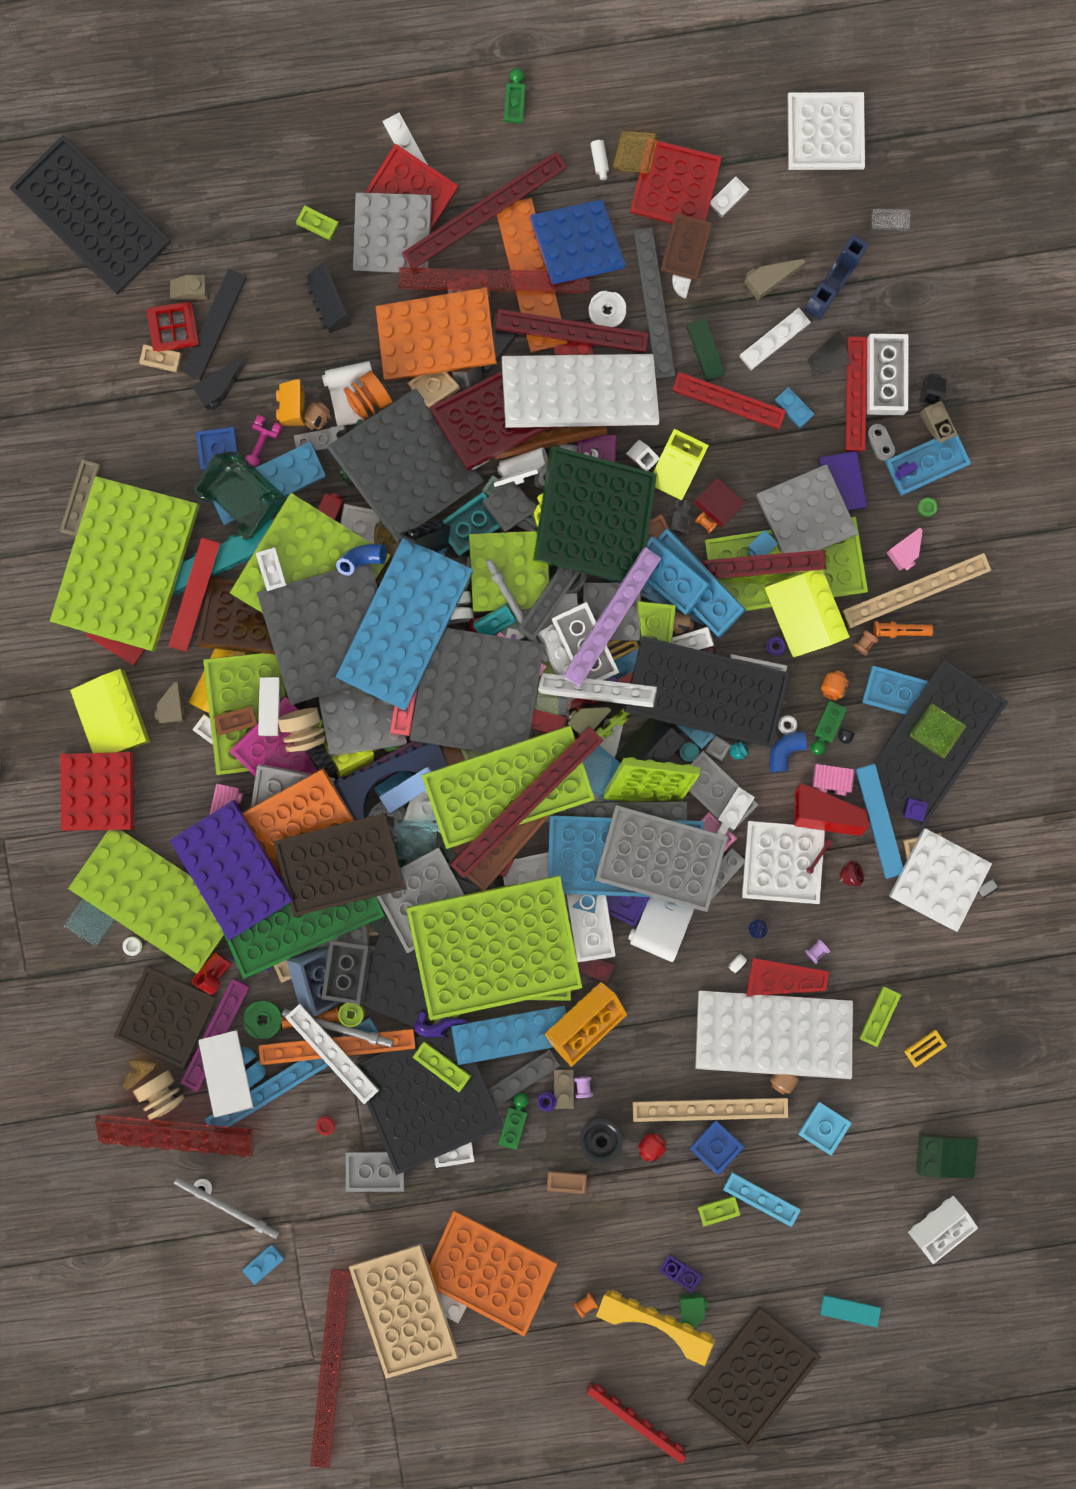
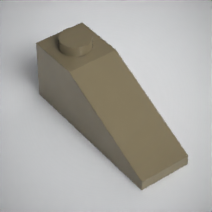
[744,259,805,301]

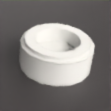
[123,936,143,956]

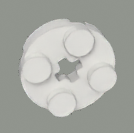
[588,291,626,328]

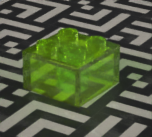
[909,704,966,759]

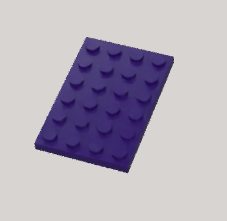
[169,800,294,940]

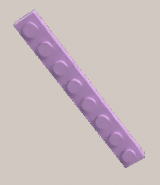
[562,547,661,686]

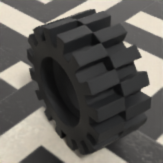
[306,744,337,776]

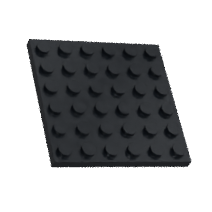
[356,1024,504,1175]

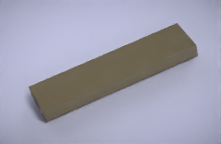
[59,459,101,537]

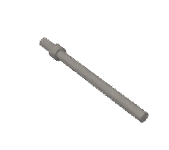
[485,559,549,664]
[282,1009,394,1048]
[174,1177,279,1239]

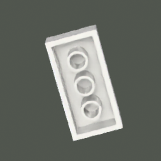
[866,334,908,415]
[551,601,619,680]

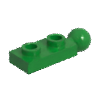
[504,68,525,124]
[811,701,847,756]
[498,1093,529,1150]

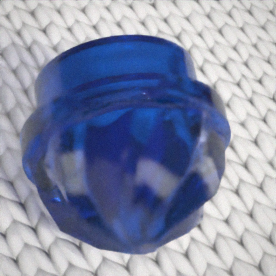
[748,919,768,939]

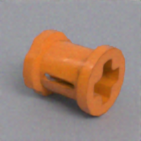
[695,512,718,534]
[573,1292,599,1318]

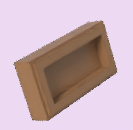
[547,1170,587,1194]

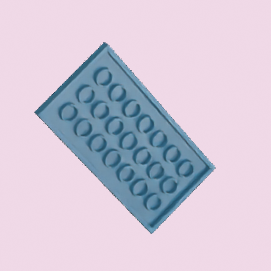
[336,538,474,711]
[548,816,704,897]

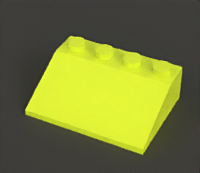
[764,570,849,657]
[70,669,150,753]

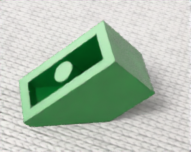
[679,1293,708,1330]

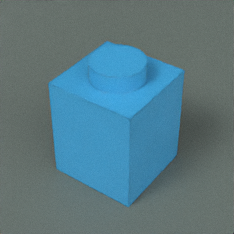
[747,530,778,556]

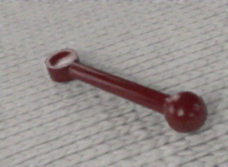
[806,840,832,874]

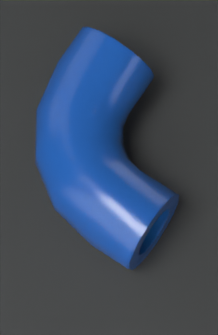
[336,544,387,575]
[769,731,807,773]

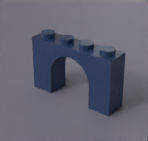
[805,234,869,320]

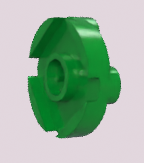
[244,1000,283,1039]

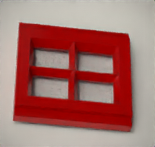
[146,302,199,352]

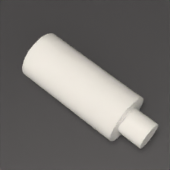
[590,140,609,180]

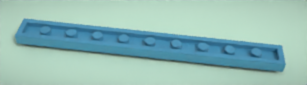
[204,1017,379,1136]

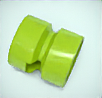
[338,1003,366,1027]

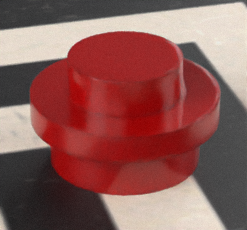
[316,1116,336,1135]

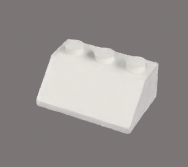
[908,1196,978,1264]

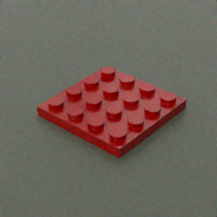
[630,138,722,224]
[365,143,459,231]
[60,752,134,831]

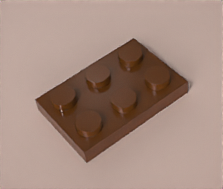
[660,213,712,280]

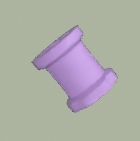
[804,939,830,964]
[574,1076,593,1098]

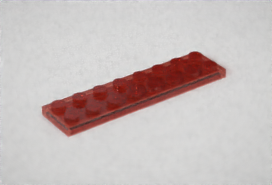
[95,1115,254,1157]

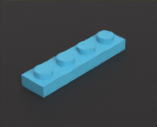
[723,1172,801,1227]

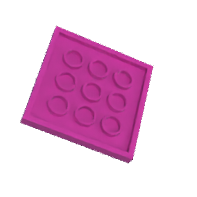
[229,696,317,777]

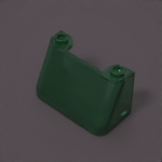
[193,451,286,541]

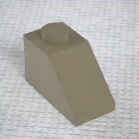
[170,275,209,300]
[155,682,185,724]

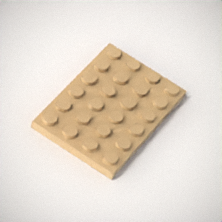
[349,1243,459,1379]

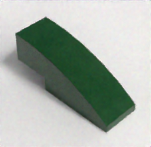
[686,318,725,382]

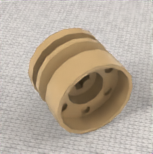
[277,708,326,752]
[133,1070,185,1120]

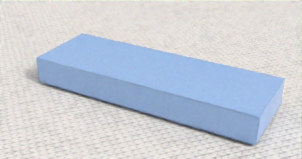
[379,766,431,814]

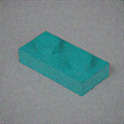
[473,603,516,635]

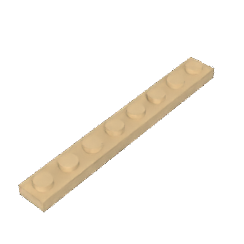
[842,553,992,629]
[633,1097,788,1122]

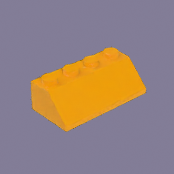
[545,982,627,1067]

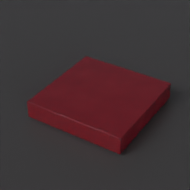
[694,478,746,528]

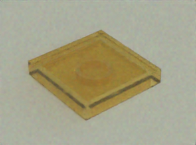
[613,131,658,173]

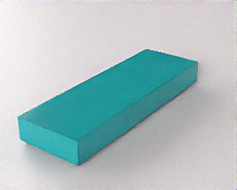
[819,1294,881,1327]

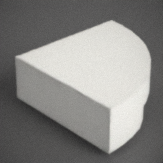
[672,274,691,299]

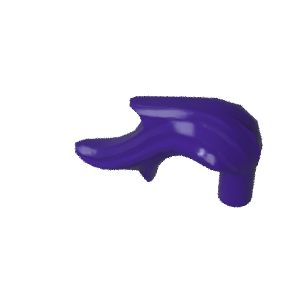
[414,1011,468,1037]

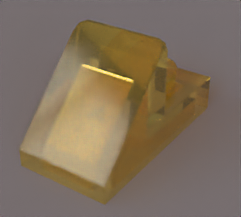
[122,1058,160,1091]

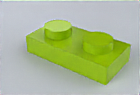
[296,205,339,241]
[697,1196,740,1227]

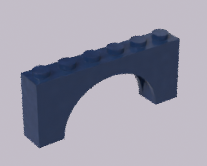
[334,743,449,820]

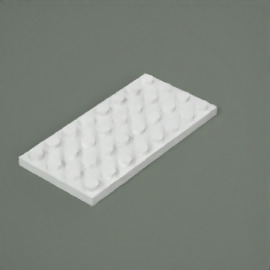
[502,354,659,428]
[695,991,853,1079]

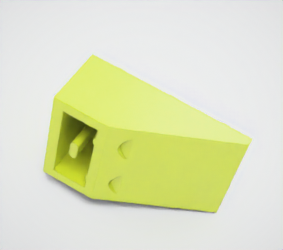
[653,429,709,501]
[313,719,374,778]

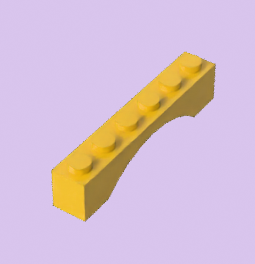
[596,1290,716,1366]

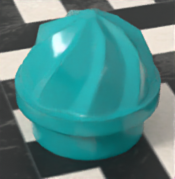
[730,741,749,759]

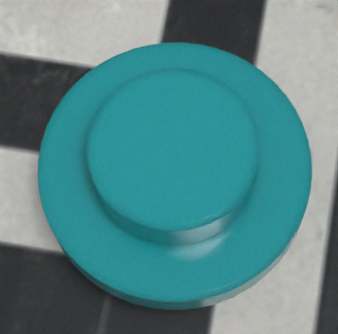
[679,742,699,762]

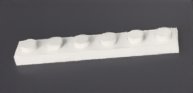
[538,673,657,707]
[285,1004,379,1104]

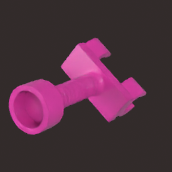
[244,415,283,468]

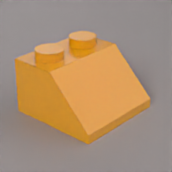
[276,379,305,426]

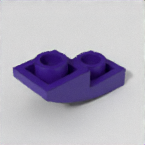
[659,1254,703,1293]

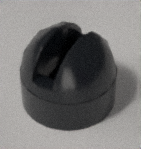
[838,728,855,744]

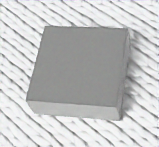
[705,735,731,761]

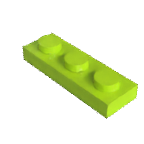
[859,986,901,1047]
[413,1041,472,1092]

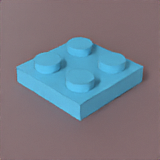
[797,1101,852,1155]

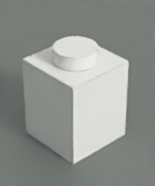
[626,440,660,471]

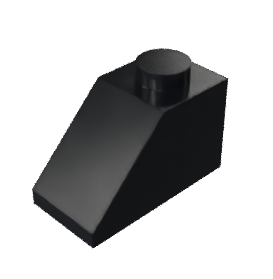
[919,374,946,404]

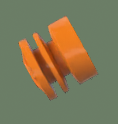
[343,371,392,422]

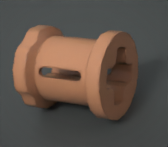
[853,630,878,656]

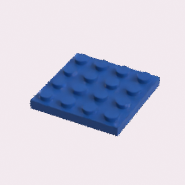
[530,199,625,285]

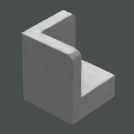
[452,366,483,390]

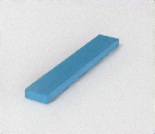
[855,763,903,879]

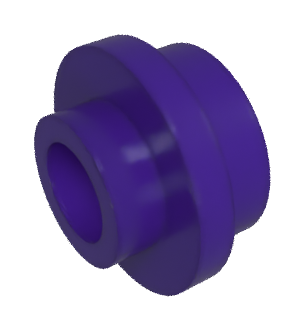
[766,637,786,656]
[538,1092,557,1111]

